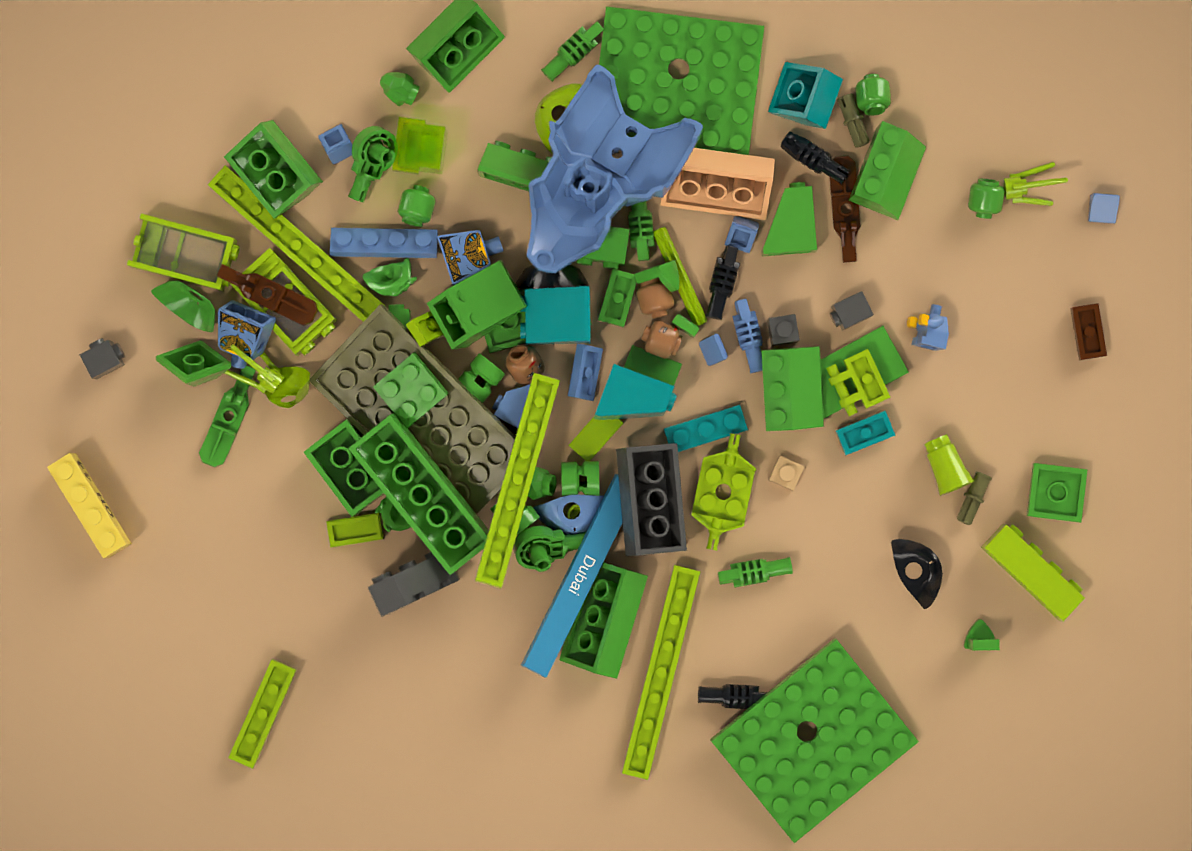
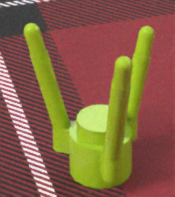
[1004,162,1068,206]
[224,345,285,394]

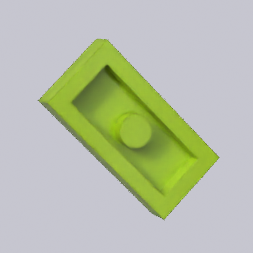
[406,311,444,347]

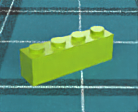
[981,524,1085,621]

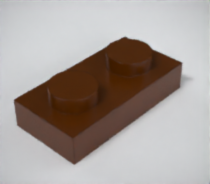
[1070,303,1107,361]

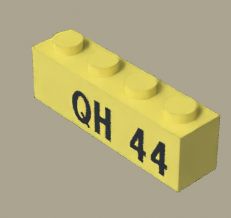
[47,453,132,559]

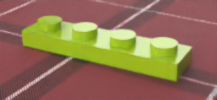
[228,659,297,769]

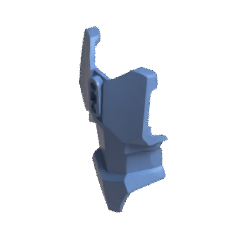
[527,64,703,273]

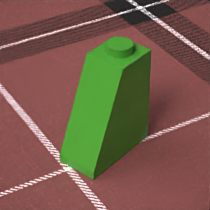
[762,182,817,257]

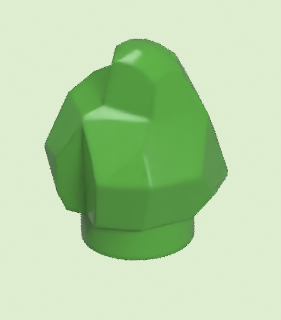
[380,72,420,106]
[528,467,557,500]

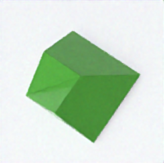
[156,340,231,387]

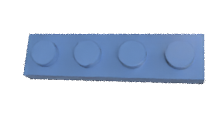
[330,228,438,258]

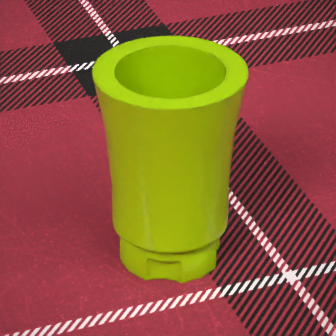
[924,434,974,496]

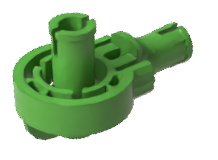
[348,126,398,203]
[513,526,587,572]

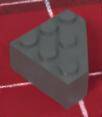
[368,552,460,617]

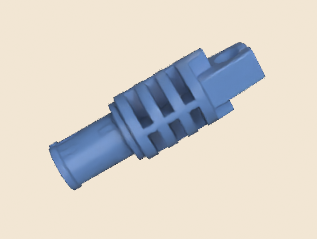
[732,299,763,374]

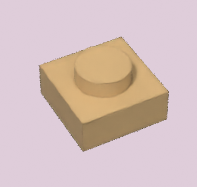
[769,456,804,491]

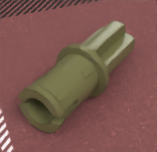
[837,94,869,148]
[957,471,992,525]

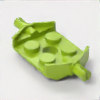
[691,433,756,551]

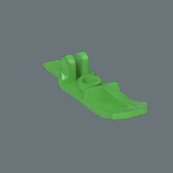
[199,365,256,468]

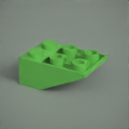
[427,260,527,350]

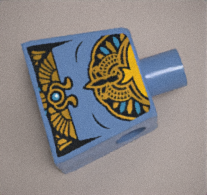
[437,230,504,286]
[218,300,276,369]

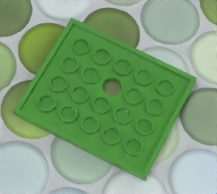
[599,7,764,155]
[710,638,919,843]

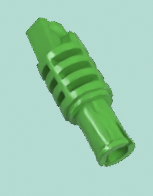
[541,22,604,82]
[628,201,655,261]
[718,557,793,588]

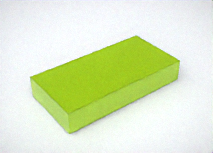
[568,417,624,461]
[326,513,384,548]

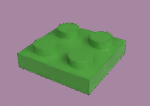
[373,352,449,428]
[1027,463,1088,523]

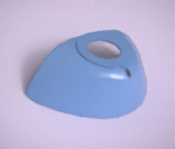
[533,494,604,535]

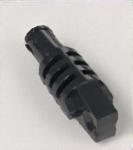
[780,132,851,185]
[705,245,740,320]
[698,684,768,709]

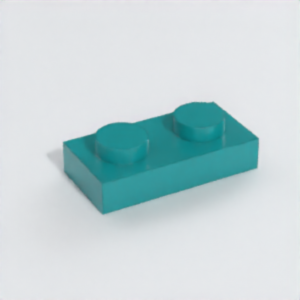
[835,411,895,456]

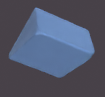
[318,124,352,164]
[1088,193,1120,224]
[724,216,760,253]
[699,334,728,366]

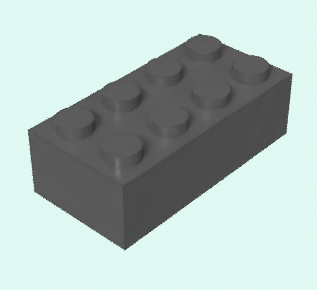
[616,443,687,556]

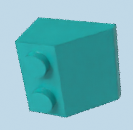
[768,62,843,129]

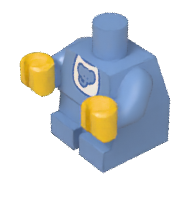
[907,304,949,351]

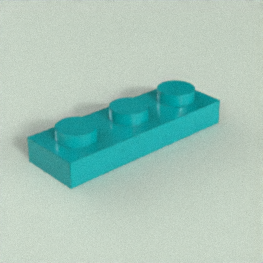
[664,405,748,452]

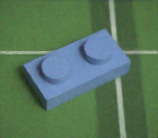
[568,344,603,401]

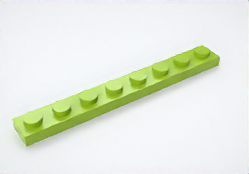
[208,165,386,322]
[475,373,560,589]
[622,565,700,780]

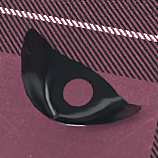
[515,264,589,289]
[891,539,943,609]

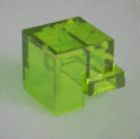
[392,117,448,174]

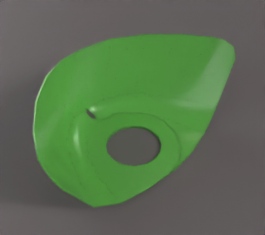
[151,281,215,332]

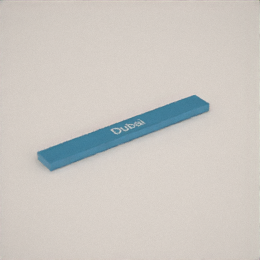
[521,474,623,678]

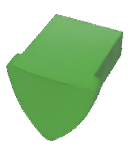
[634,260,679,292]
[964,619,1000,651]

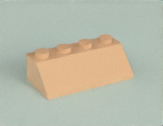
[660,148,775,220]

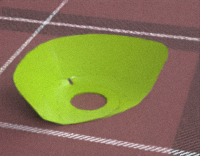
[535,84,582,154]
[257,367,310,408]

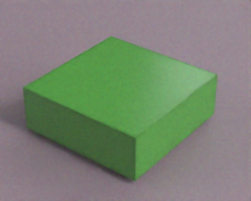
[671,314,699,338]

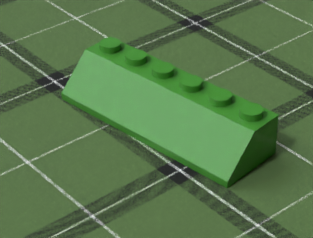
[348,413,489,575]

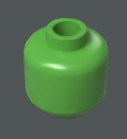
[855,74,891,116]
[968,179,1005,219]
[398,185,436,227]

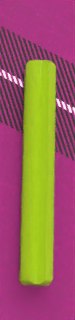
[653,227,707,326]

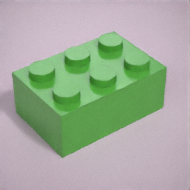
[304,420,384,517]

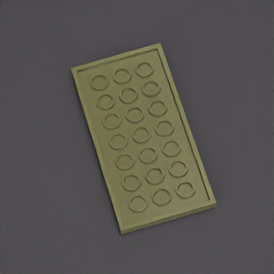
[310,304,515,514]

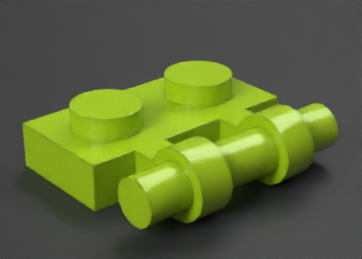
[826,349,891,417]

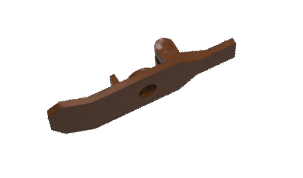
[829,155,860,263]
[216,264,318,326]

